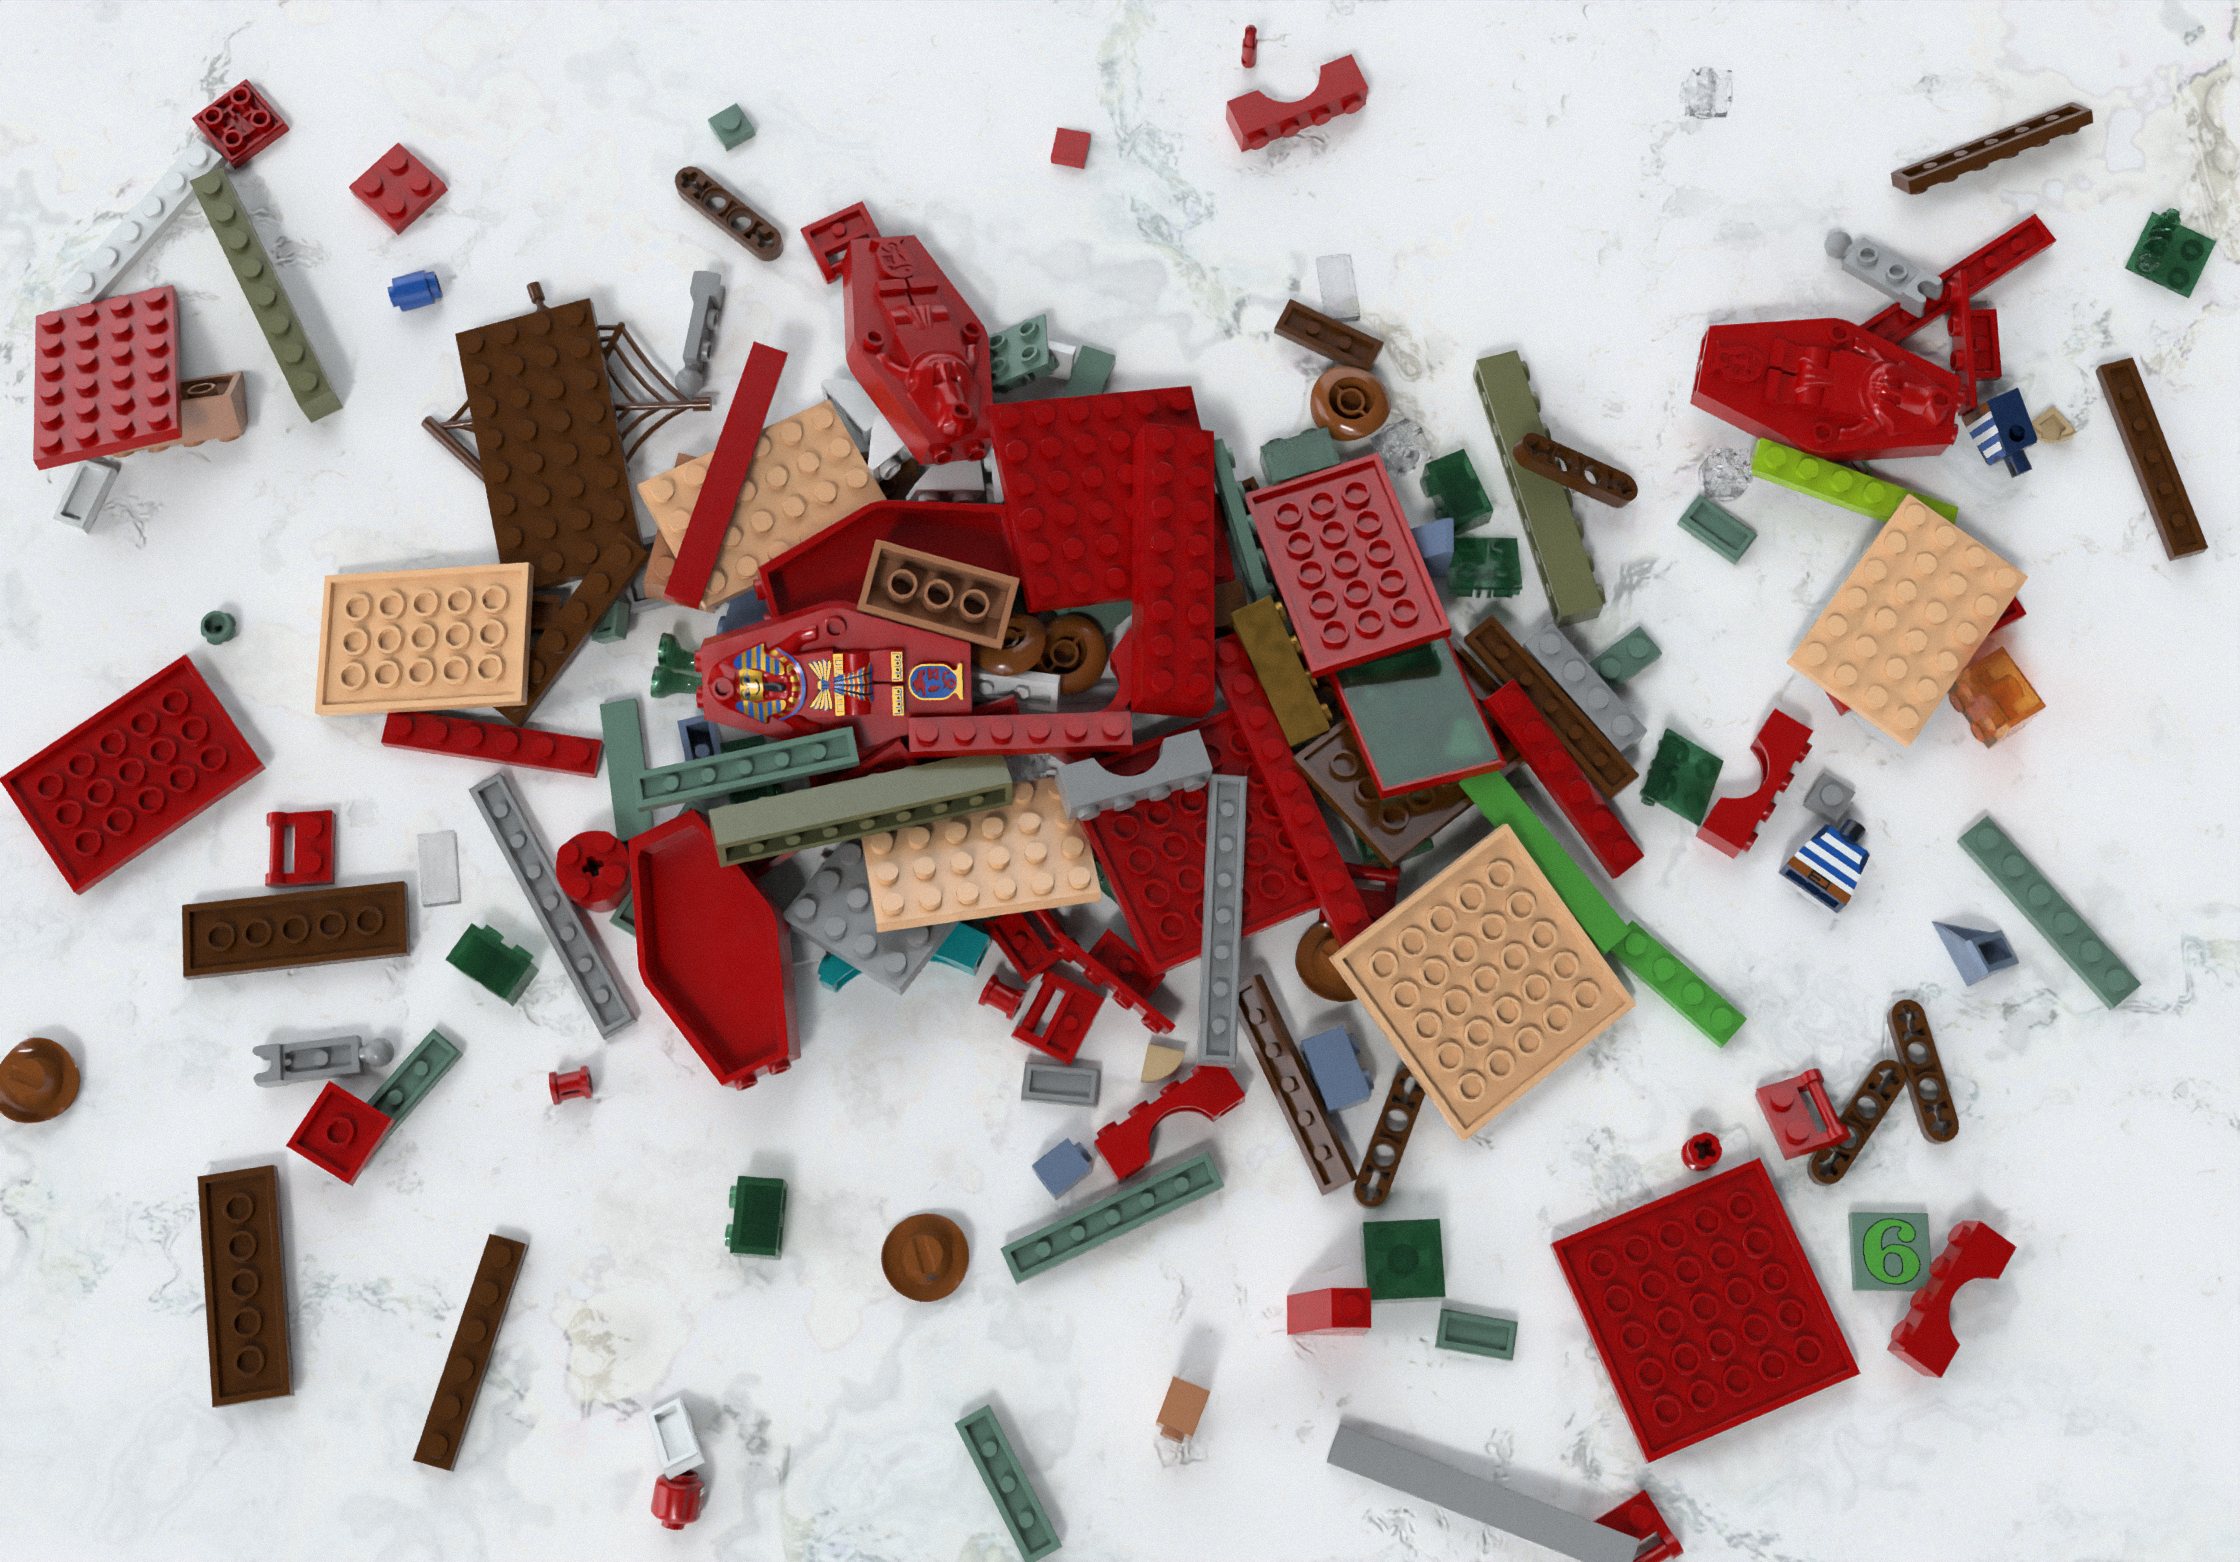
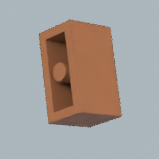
[1156,1376,1210,1444]

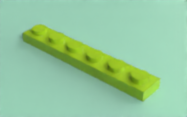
[1748,437,1959,525]

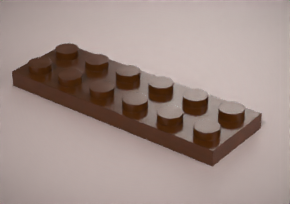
[182,881,411,980]
[197,1165,295,1408]

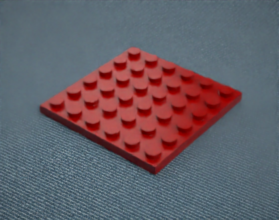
[985,386,1236,613]
[1078,709,1320,978]
[1549,1157,1861,1464]

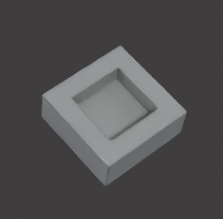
[1802,773,1856,825]

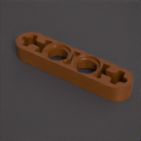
[675,166,784,261]
[1513,432,1638,508]
[1887,999,1959,1145]
[1807,1060,1906,1186]
[1353,1068,1425,1209]

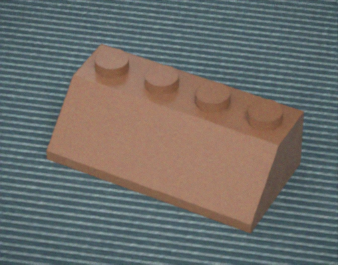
[105,371,248,458]
[856,539,1020,650]

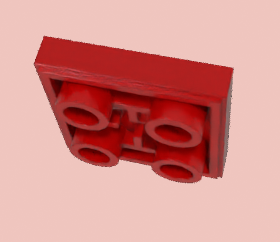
[192,79,290,170]

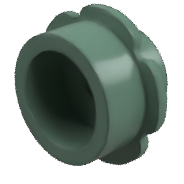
[200,611,236,645]

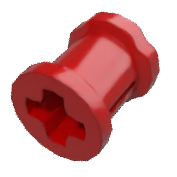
[978,974,1027,1021]
[549,1066,593,1105]
[1681,1132,1722,1171]

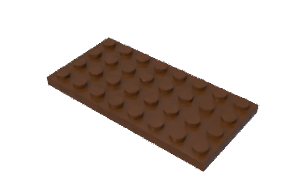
[455,298,648,592]

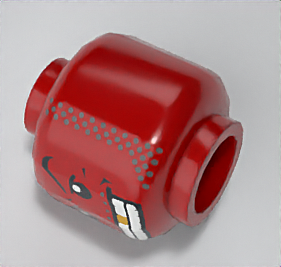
[651,1470,705,1530]

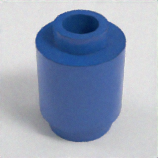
[387,270,443,312]

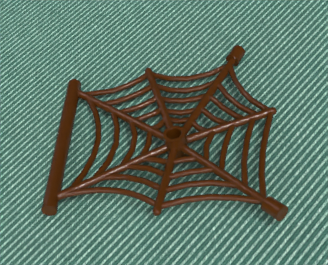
[421,282,712,483]

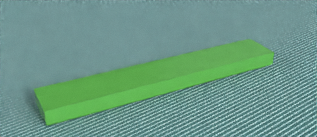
[1458,771,1631,955]

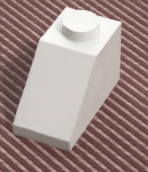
[820,379,881,446]

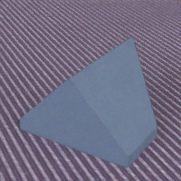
[1932,921,2019,987]

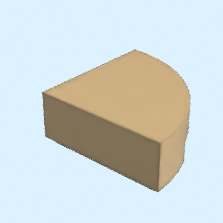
[2031,406,2077,443]
[1141,1044,1185,1083]

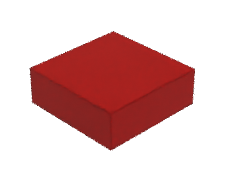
[1050,127,1091,169]

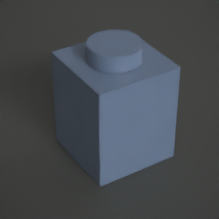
[1032,1138,1093,1200]

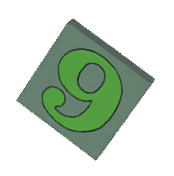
[1848,1212,1932,1292]

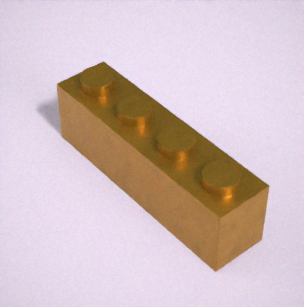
[1229,595,1333,748]

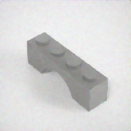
[1522,622,1648,756]
[1054,729,1213,821]

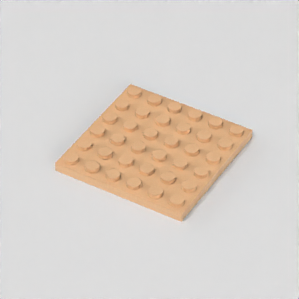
[1329,823,1637,1141]

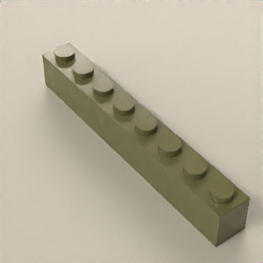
[189,167,343,423]
[1472,350,1606,628]
[708,755,1013,868]

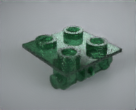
[2125,208,2216,298]
[1447,537,1523,599]
[1639,728,1724,826]

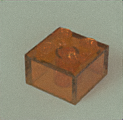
[1947,646,2046,749]

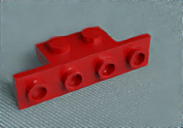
[1945,270,2002,416]
[1050,928,1176,1035]

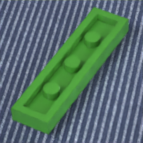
[1608,920,1747,1049]

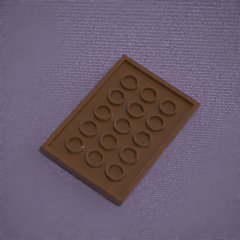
[1292,638,1527,869]

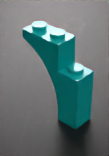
[817,922,991,993]

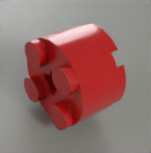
[555,831,632,913]

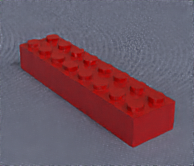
[1131,423,1215,719]

